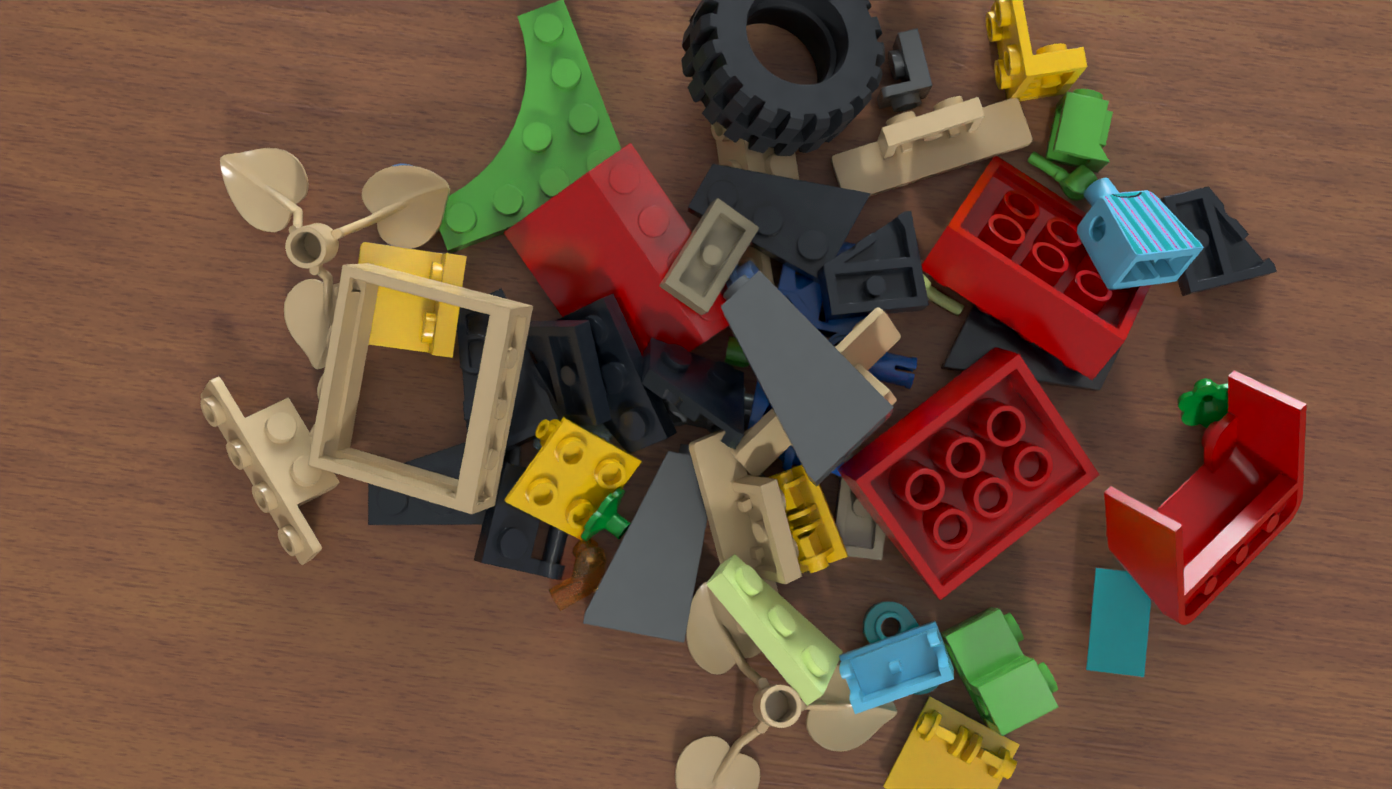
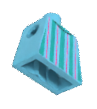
[1077,178,1204,290]

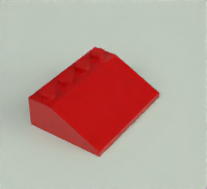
[504,143,729,357]
[921,156,1151,381]
[837,347,1100,600]

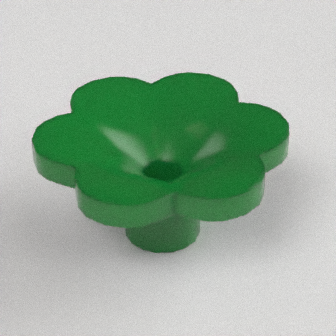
[1177,378,1228,428]
[581,487,631,542]

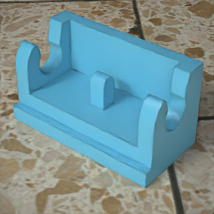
[839,621,954,714]

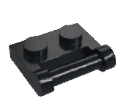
[474,462,568,581]

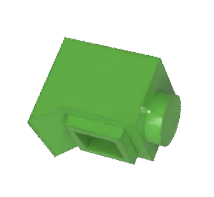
[1045,89,1113,172]

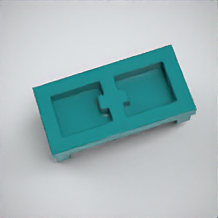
[1086,568,1151,677]

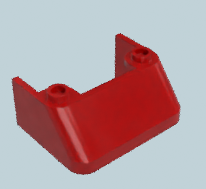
[1104,370,1307,625]

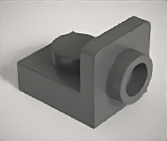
[877,28,933,112]

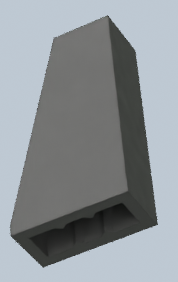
[721,270,894,487]
[583,444,708,643]

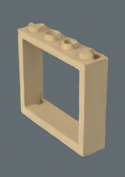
[308,263,533,514]

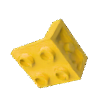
[985,0,1087,101]
[358,242,467,358]

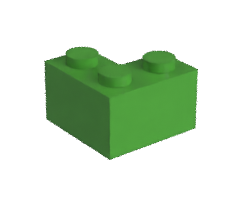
[940,607,1058,736]

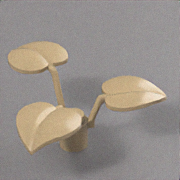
[220,148,450,369]
[675,582,897,789]

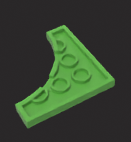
[439,0,621,254]

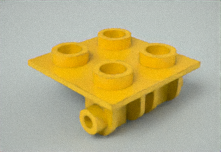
[504,417,642,541]
[768,465,848,573]
[883,696,1020,789]

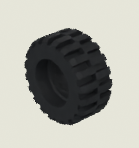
[681,0,885,156]

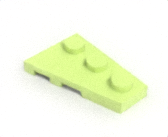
[706,554,843,706]

